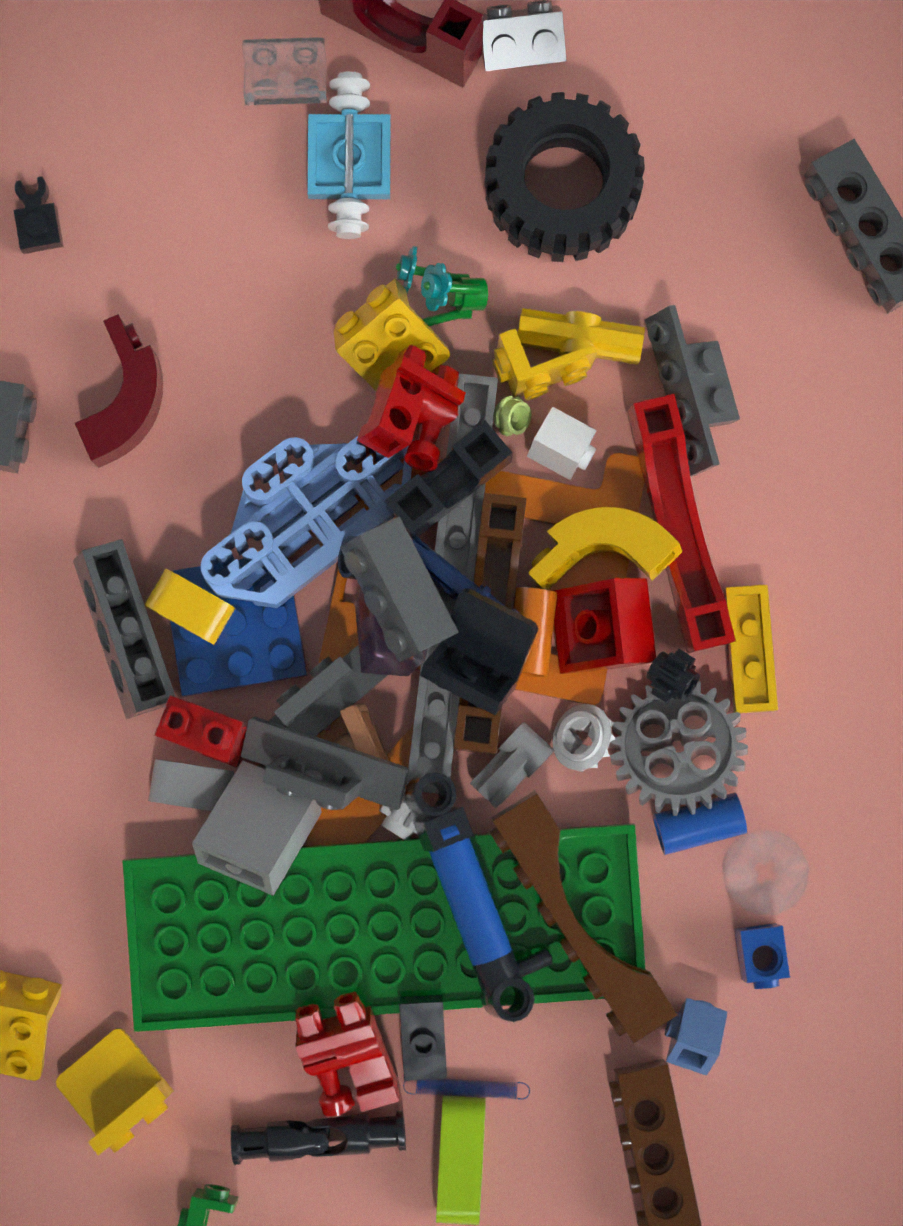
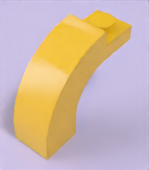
[528,507,682,590]

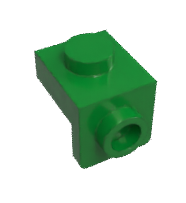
[178,1184,239,1226]

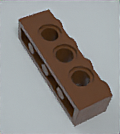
[609,1059,702,1226]

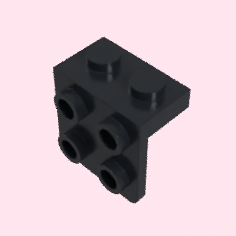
[419,588,538,715]

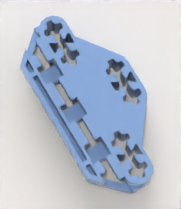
[201,436,413,608]

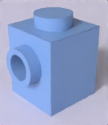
[665,998,728,1076]

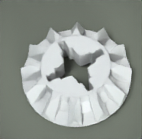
[553,704,616,772]

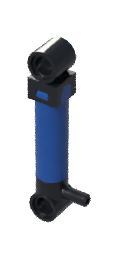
[404,772,553,1022]

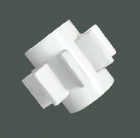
[379,791,430,840]

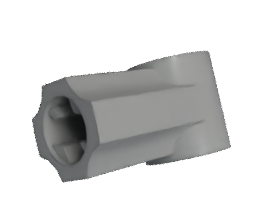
[470,722,555,808]

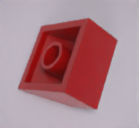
[553,578,656,674]

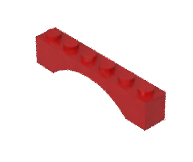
[627,394,736,654]

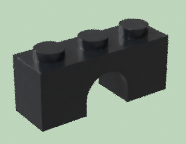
[384,420,512,540]

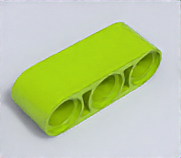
[436,1095,486,1225]

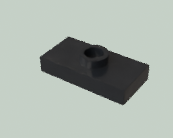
[400,995,447,1081]

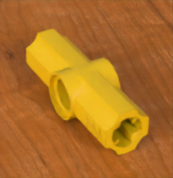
[518,308,645,365]

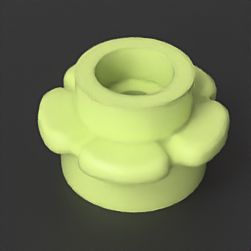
[493,395,531,436]

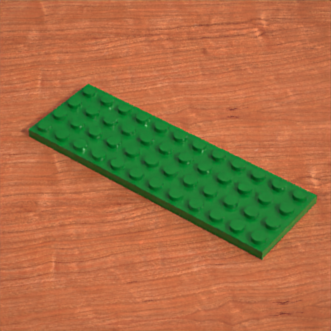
[122,823,646,1032]

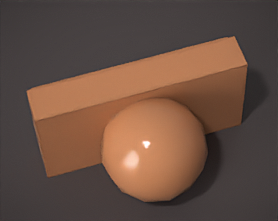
[333,703,389,761]

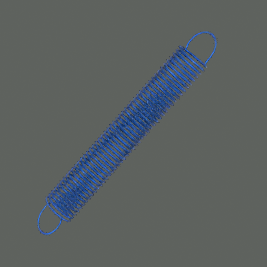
[403,1079,530,1100]

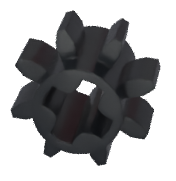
[646,648,700,704]

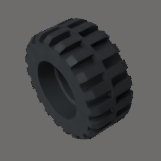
[485,92,645,262]

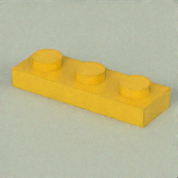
[724,585,778,714]

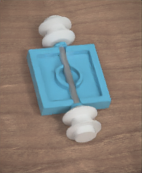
[307,71,391,239]

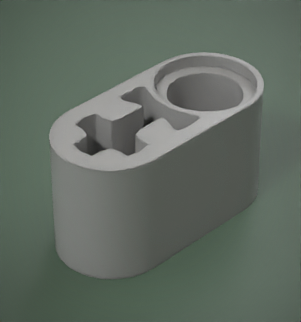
[148,759,234,811]

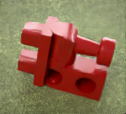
[357,345,466,471]
[154,695,247,768]
[295,992,399,1117]

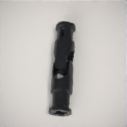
[231,1111,406,1165]

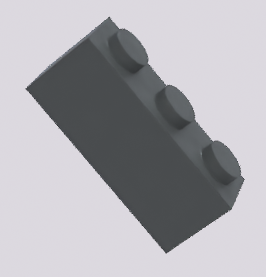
[340,516,459,663]

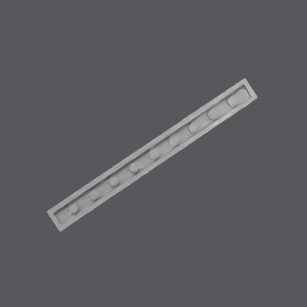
[406,373,498,794]

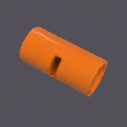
[513,587,557,677]

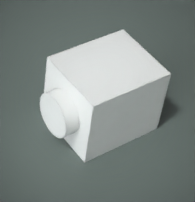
[527,407,597,480]

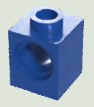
[734,923,790,989]

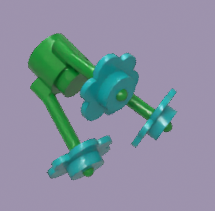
[396,246,488,326]

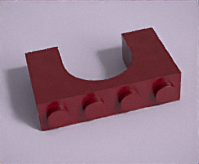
[318,0,484,88]

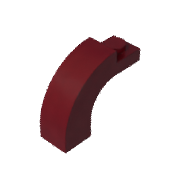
[75,314,163,468]

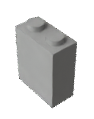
[192,761,322,896]

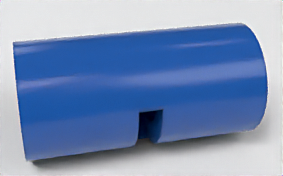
[653,792,747,855]

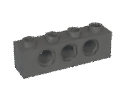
[804,139,903,314]
[73,539,176,719]

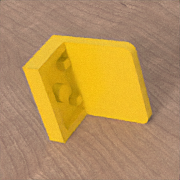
[333,278,450,391]
[492,329,597,400]
[0,970,62,1081]
[56,1028,174,1156]

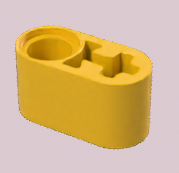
[144,568,235,645]

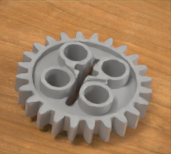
[610,681,748,816]

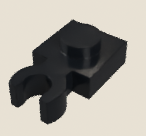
[13,177,64,254]

